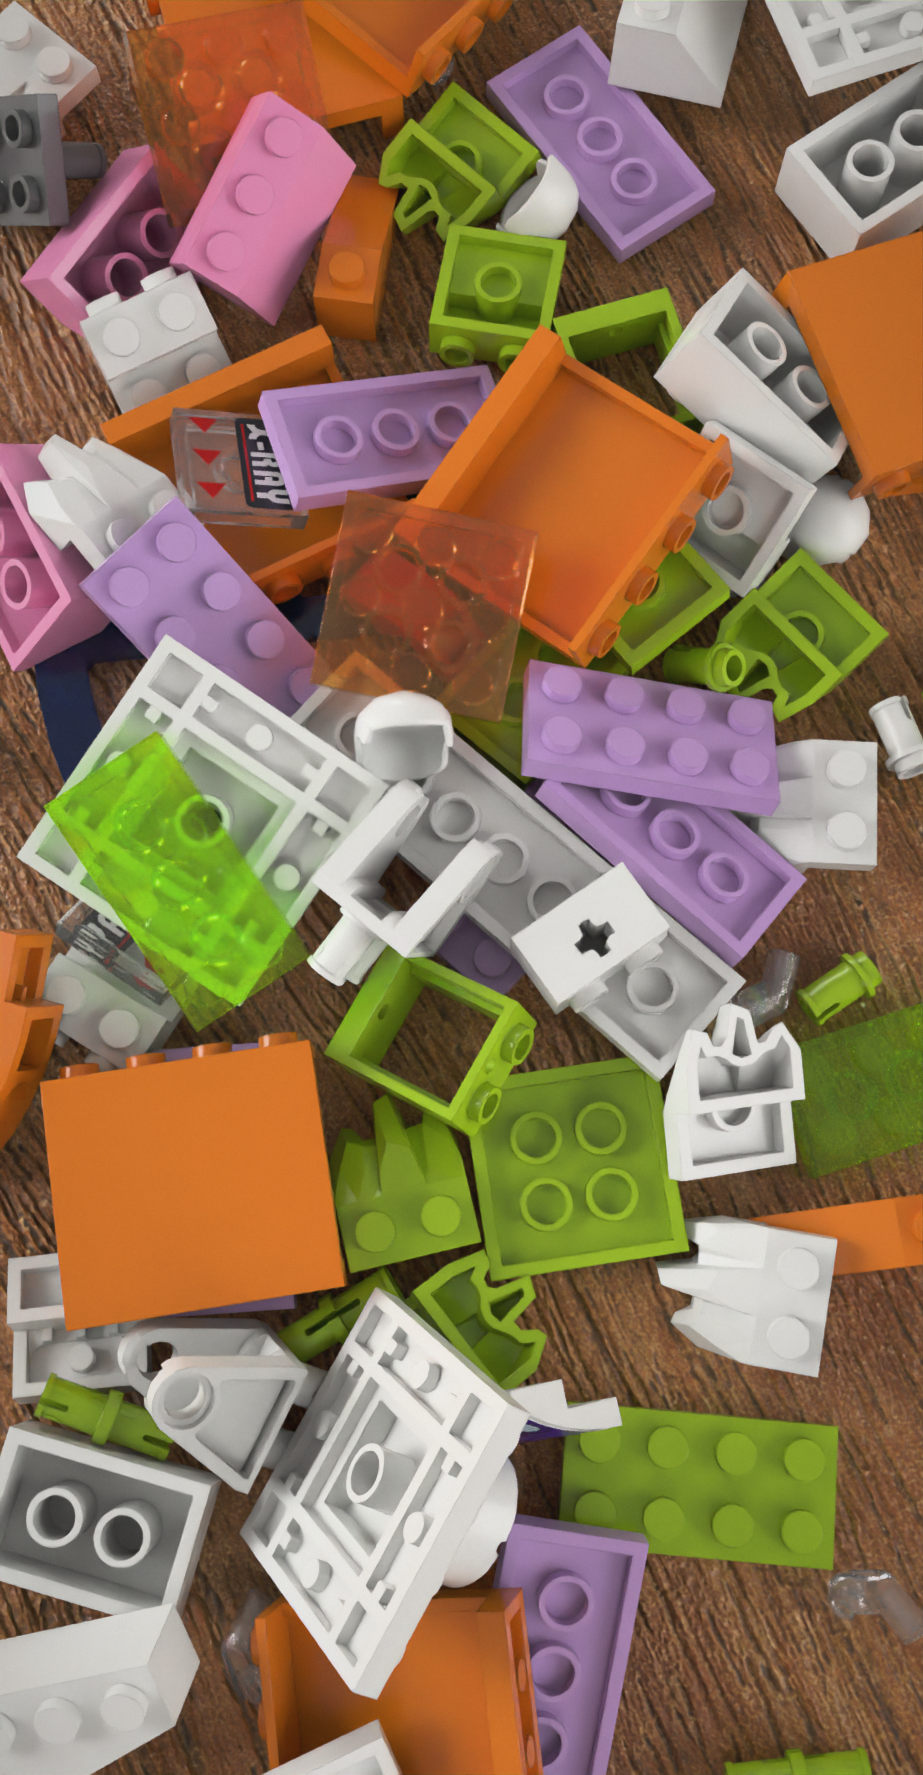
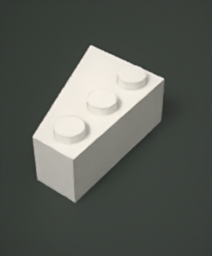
[0,1603,200,1775]

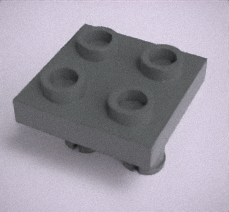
[0,93,107,226]

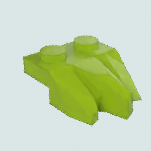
[378,81,542,243]
[715,548,889,722]
[329,1093,482,1273]
[404,1249,547,1390]

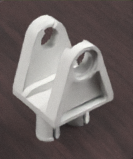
[307,778,502,986]
[117,1318,329,1494]

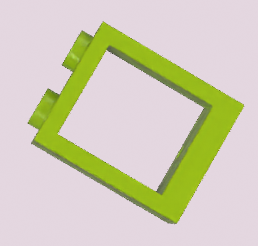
[551,287,704,434]
[323,944,537,1138]

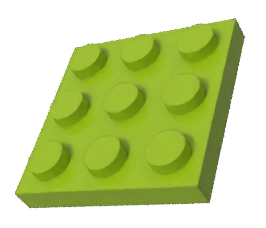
[461,1057,690,1282]

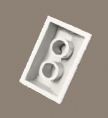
[608,0,748,108]

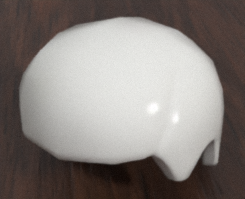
[496,154,579,239]
[781,474,870,566]
[354,691,453,782]

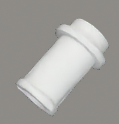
[868,695,923,780]

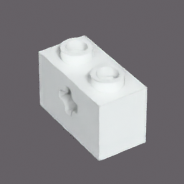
[510,862,670,1015]

